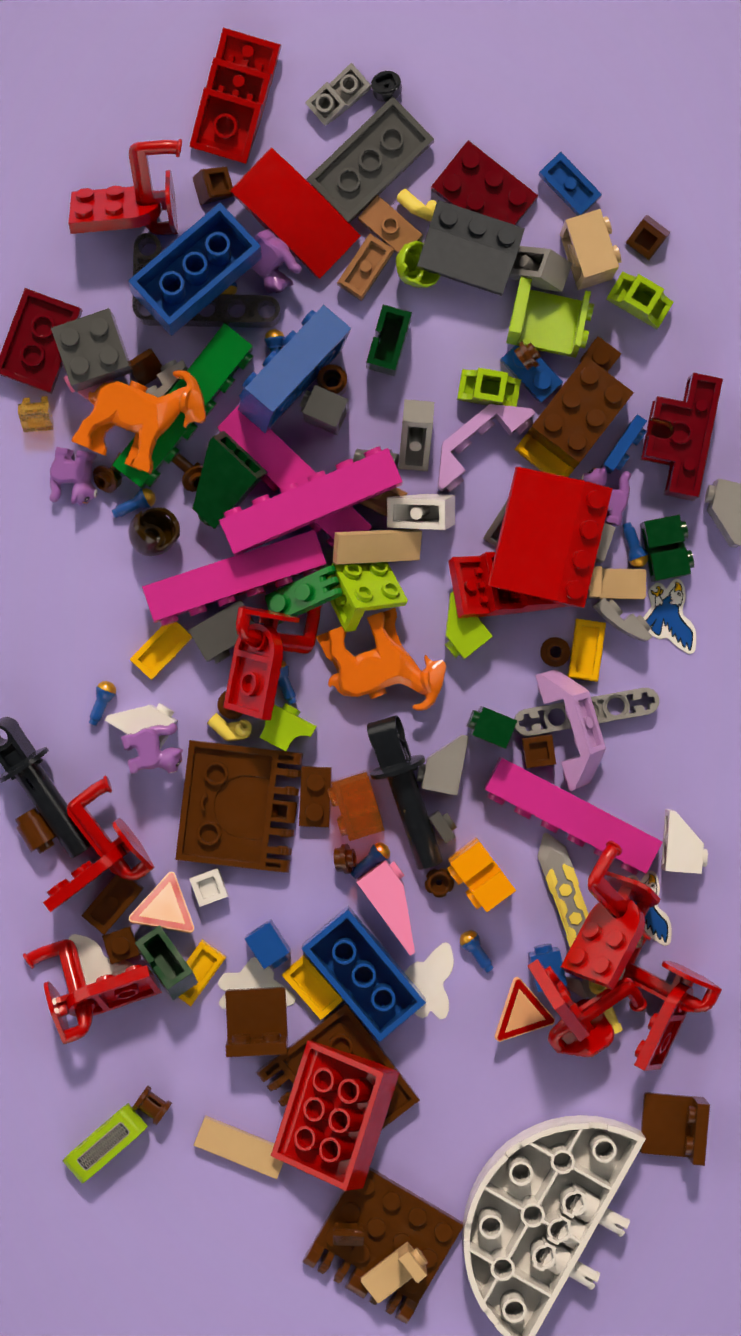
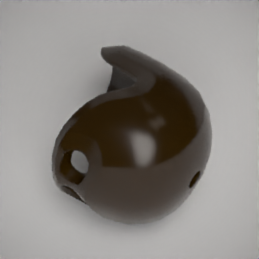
[128,507,180,556]

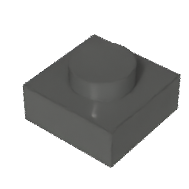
[429,810,457,843]

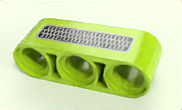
[62,1103,148,1184]

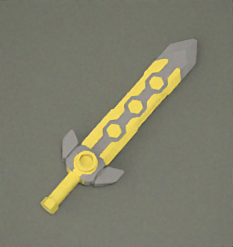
[538,833,625,1034]

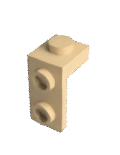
[587,566,646,599]
[361,1241,428,1303]

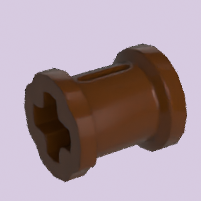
[132,1085,172,1125]

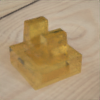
[18,396,54,432]

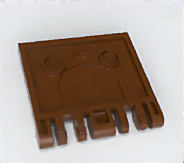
[175,740,303,873]
[256,1003,420,1129]
[302,1167,463,1324]

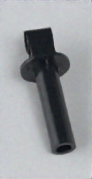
[367,715,443,870]
[0,717,91,859]

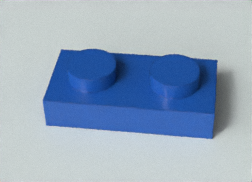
[538,152,602,216]
[500,345,563,404]
[600,414,647,474]

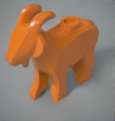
[71,370,206,474]
[316,608,447,711]

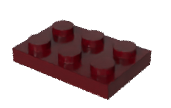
[431,140,538,225]
[0,288,83,394]

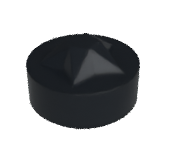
[371,71,402,102]

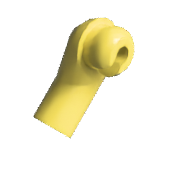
[396,189,437,221]
[207,713,252,742]

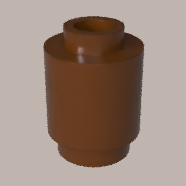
[317,364,347,396]
[15,807,56,854]

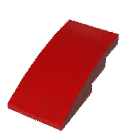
[189,27,282,164]
[230,148,361,279]
[448,552,567,618]

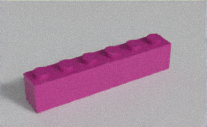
[217,405,373,549]
[219,446,403,556]
[142,530,326,626]
[484,757,663,875]

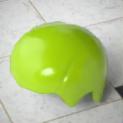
[396,241,441,288]

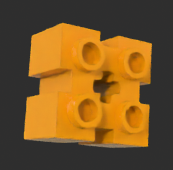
[447,837,516,912]

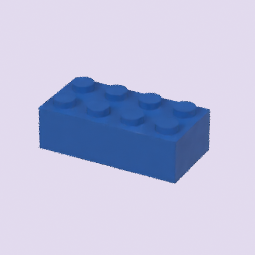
[128,202,262,336]
[238,304,351,433]
[301,905,426,1042]

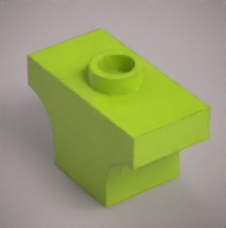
[606,271,674,330]
[457,367,521,407]
[259,703,317,751]

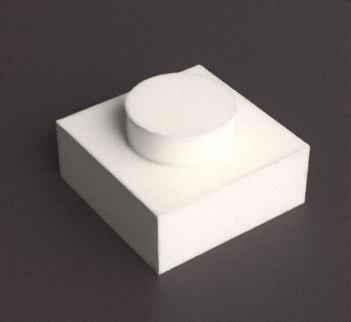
[189,868,229,907]

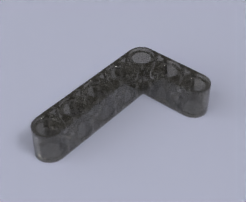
[132,233,281,328]

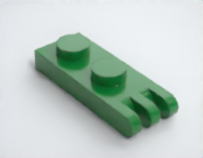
[265,565,343,625]

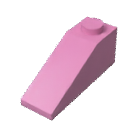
[356,860,415,956]

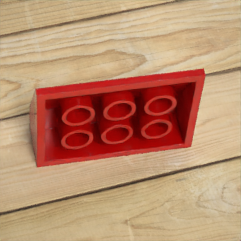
[488,466,613,608]
[271,1040,400,1191]

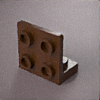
[225,987,288,1057]
[640,1092,710,1166]

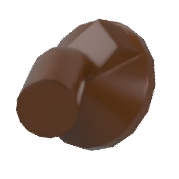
[93,452,122,493]
[172,453,203,492]

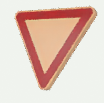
[129,872,194,933]
[494,977,555,1042]

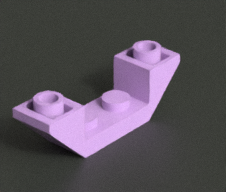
[438,404,535,492]
[535,669,606,791]

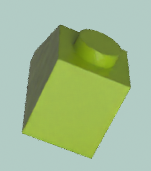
[444,591,493,659]

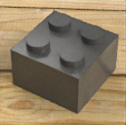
[51,308,133,392]

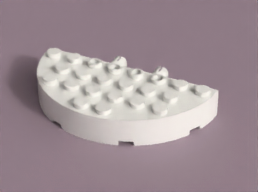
[462,1115,646,1336]

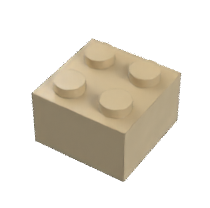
[560,209,621,290]

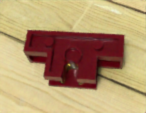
[640,373,723,501]

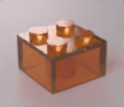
[328,769,385,841]

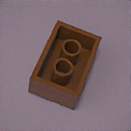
[527,356,634,469]

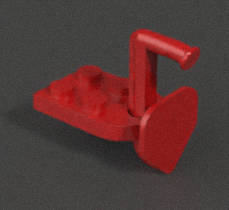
[68,139,182,235]
[223,605,323,721]
[43,776,155,912]
[560,841,661,990]
[623,930,722,1071]
[23,939,162,1044]
[528,959,647,1057]

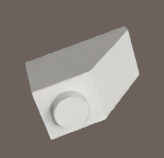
[387,494,455,530]
[105,703,178,749]
[661,809,708,874]

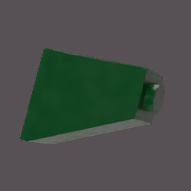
[192,431,268,529]

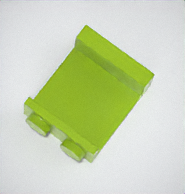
[506,277,594,358]

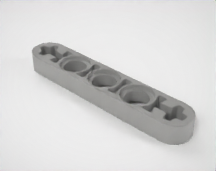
[514,688,659,736]

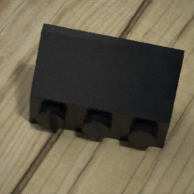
[416,200,525,296]

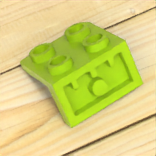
[327,562,408,632]

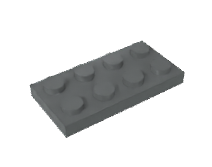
[307,96,434,223]

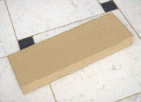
[333,529,422,565]
[194,1115,284,1179]

